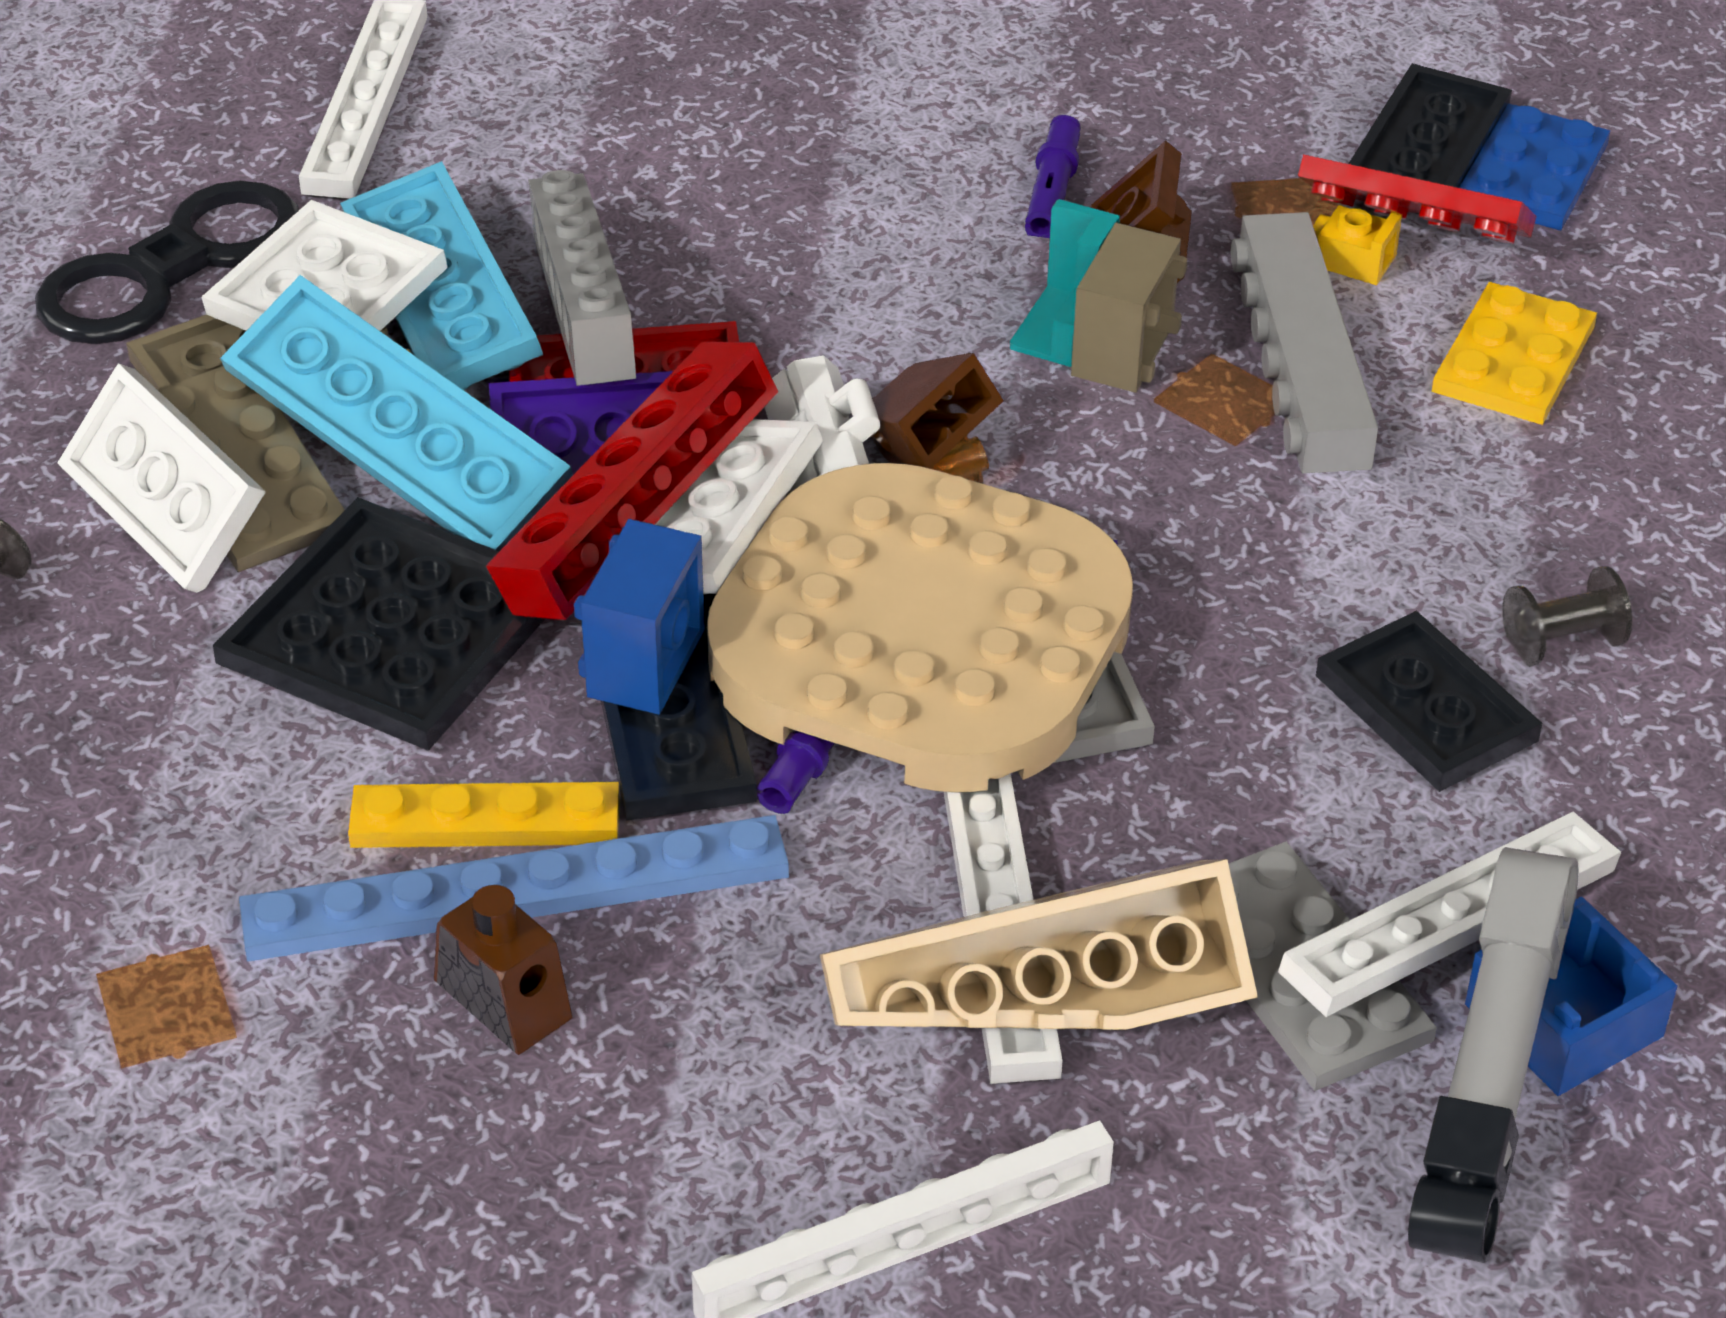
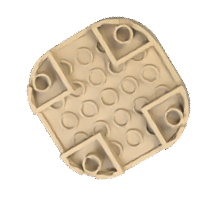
[707,463,1133,792]

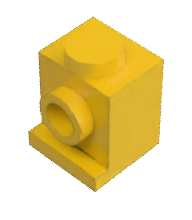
[1313,205,1402,286]

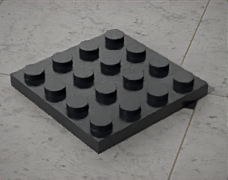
[213,497,546,751]

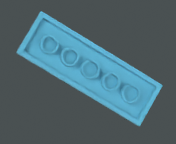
[340,161,543,390]
[220,275,573,551]

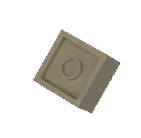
[1071,223,1187,393]

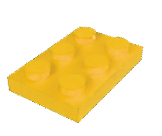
[1431,282,1597,425]

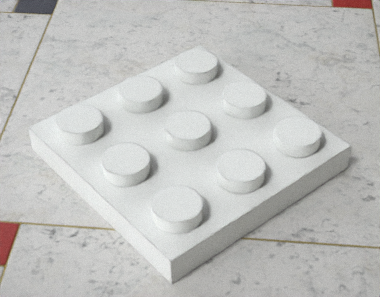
[202,200,448,331]

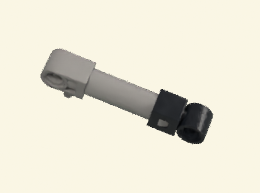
[1408,847,1579,1263]

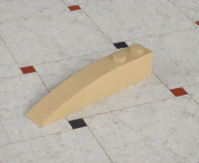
[820,859,1258,1030]

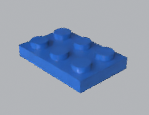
[1459,103,1611,231]

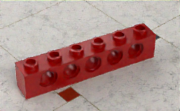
[486,342,778,620]

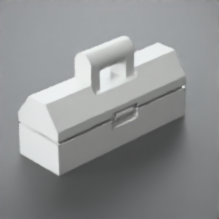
[765,355,880,493]

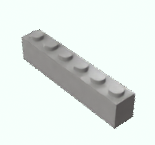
[1231,212,1378,474]

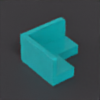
[1010,199,1120,367]

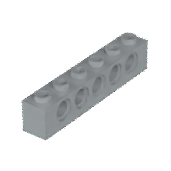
[528,170,636,386]

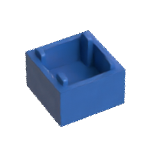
[574,519,705,715]
[1465,896,1678,1096]

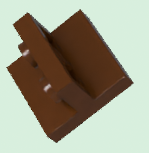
[1091,140,1192,283]

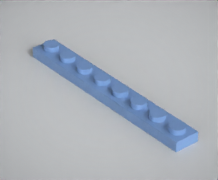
[239,815,789,962]

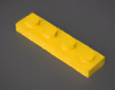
[348,782,620,848]

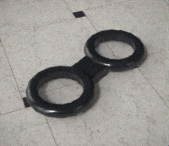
[35,180,299,344]

